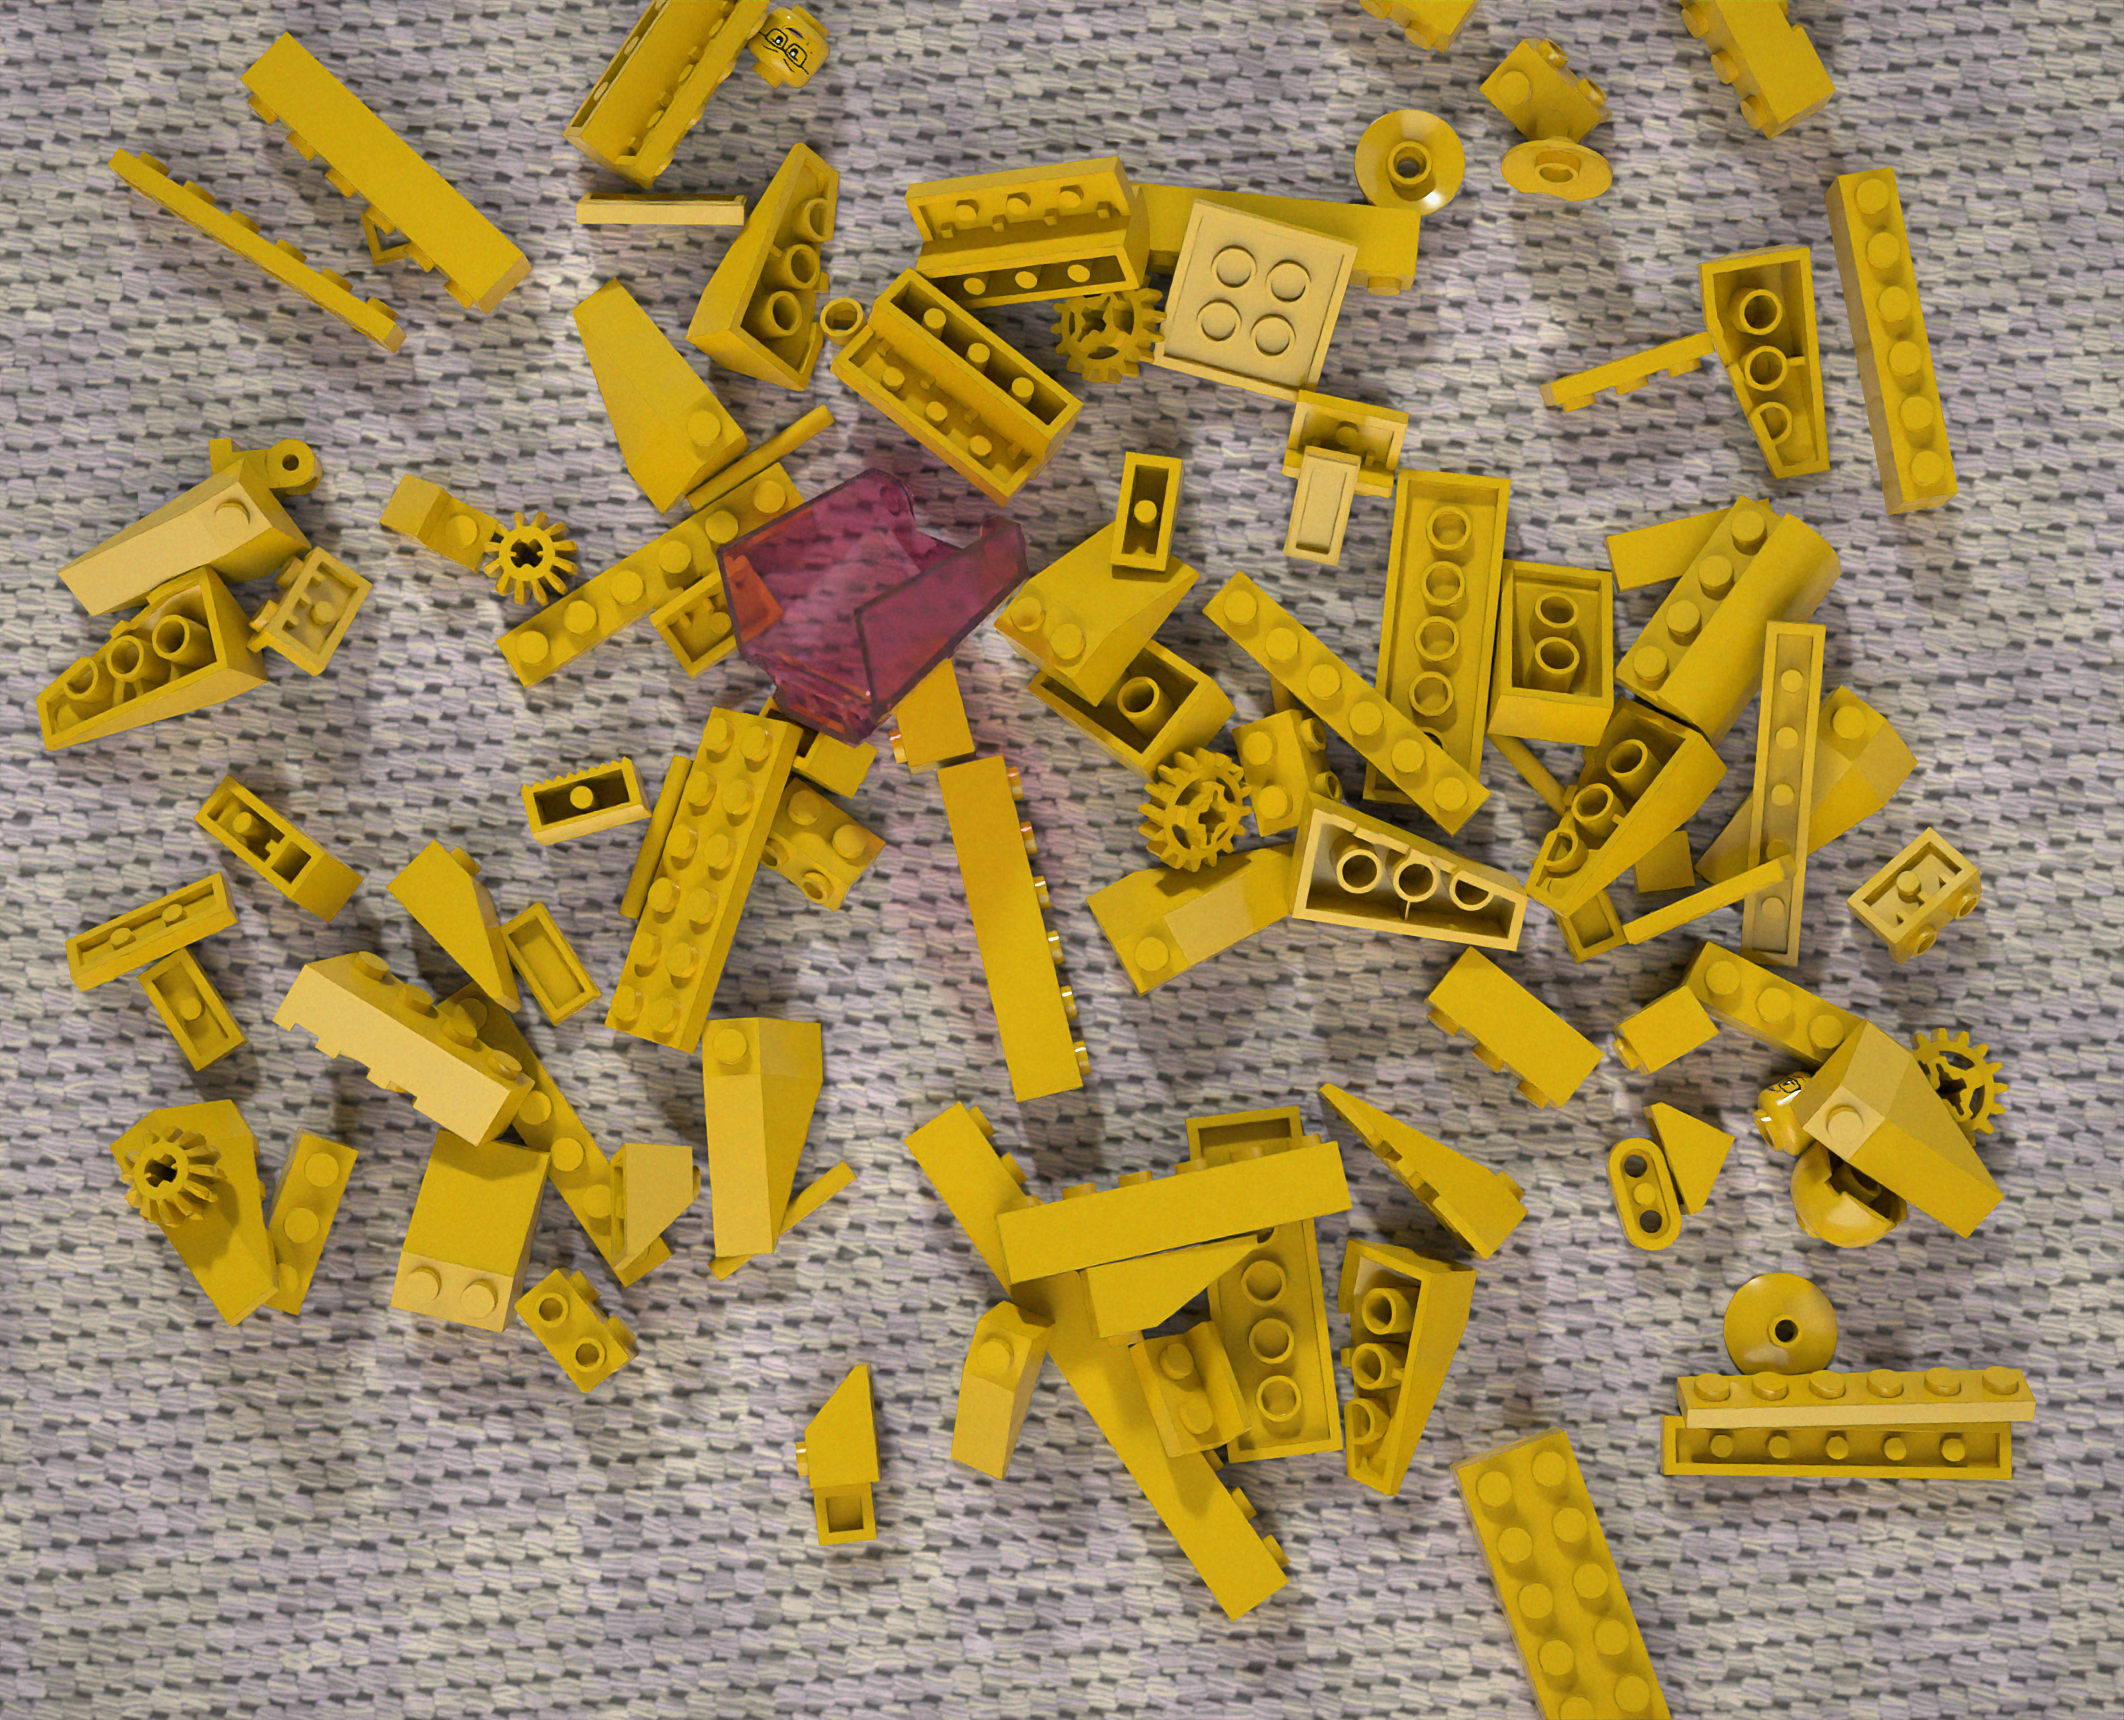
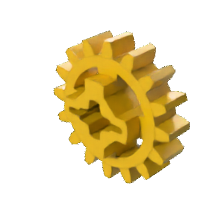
[1050,274,1167,385]
[1138,746,1253,872]
[1905,1028,2008,1147]

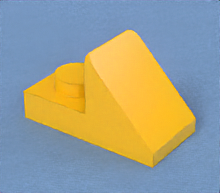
[379,474,501,574]

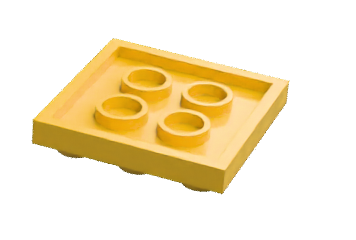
[1150,198,1359,403]

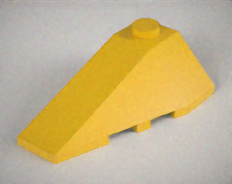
[685,142,839,391]
[1697,244,1830,479]
[571,277,751,516]
[57,457,311,617]
[35,564,269,751]
[1693,685,1919,903]
[1524,696,1729,919]
[1085,843,1295,998]
[701,1017,824,1257]
[1790,1017,2004,1239]
[1316,1082,1529,1260]
[109,1099,280,1328]
[1337,1238,1478,1496]

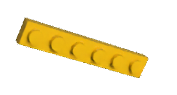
[107,147,407,354]
[495,461,810,690]
[1202,570,1492,838]
[1740,620,1826,967]
[436,980,675,1288]
[1676,1366,2036,1429]
[1660,1415,2012,1480]

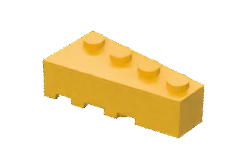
[1284,789,1529,951]
[272,951,536,1147]

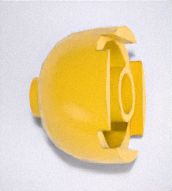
[1790,1140,1907,1248]

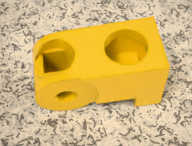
[209,437,323,499]

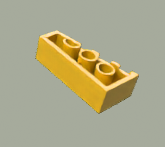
[1679,0,1836,140]

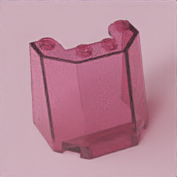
[716,467,1029,748]

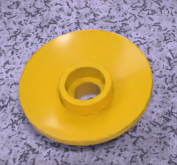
[1354,109,1465,218]
[1500,136,1613,202]
[1723,1272,1838,1375]

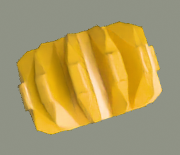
[483,511,579,606]
[119,1126,227,1228]

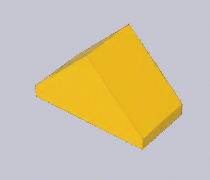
[1642,1102,1736,1215]

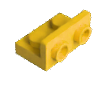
[246,546,373,677]
[1846,827,1982,965]
[1128,1321,1252,1458]

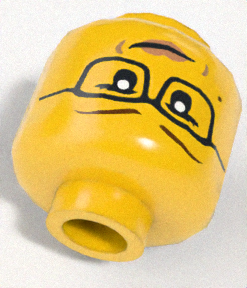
[748,4,830,90]
[1752,1071,1817,1155]

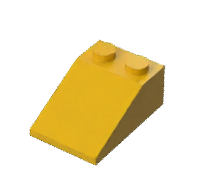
[993,520,1200,707]
[1486,559,1614,747]
[1026,639,1237,785]
[390,1127,552,1333]

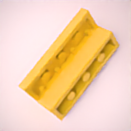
[561,0,771,191]
[904,155,1150,310]
[830,266,1084,508]
[1613,494,1842,751]

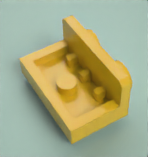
[1478,37,1613,145]
[1281,389,1409,498]
[648,553,784,681]
[1231,709,1342,837]
[759,777,886,912]
[514,1267,638,1393]

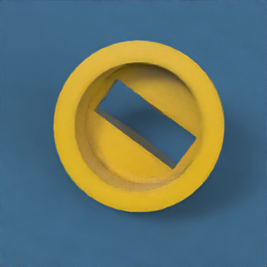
[820,297,867,347]

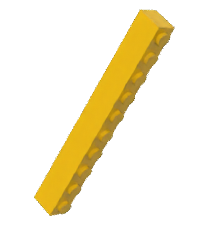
[903,1101,1291,1623]

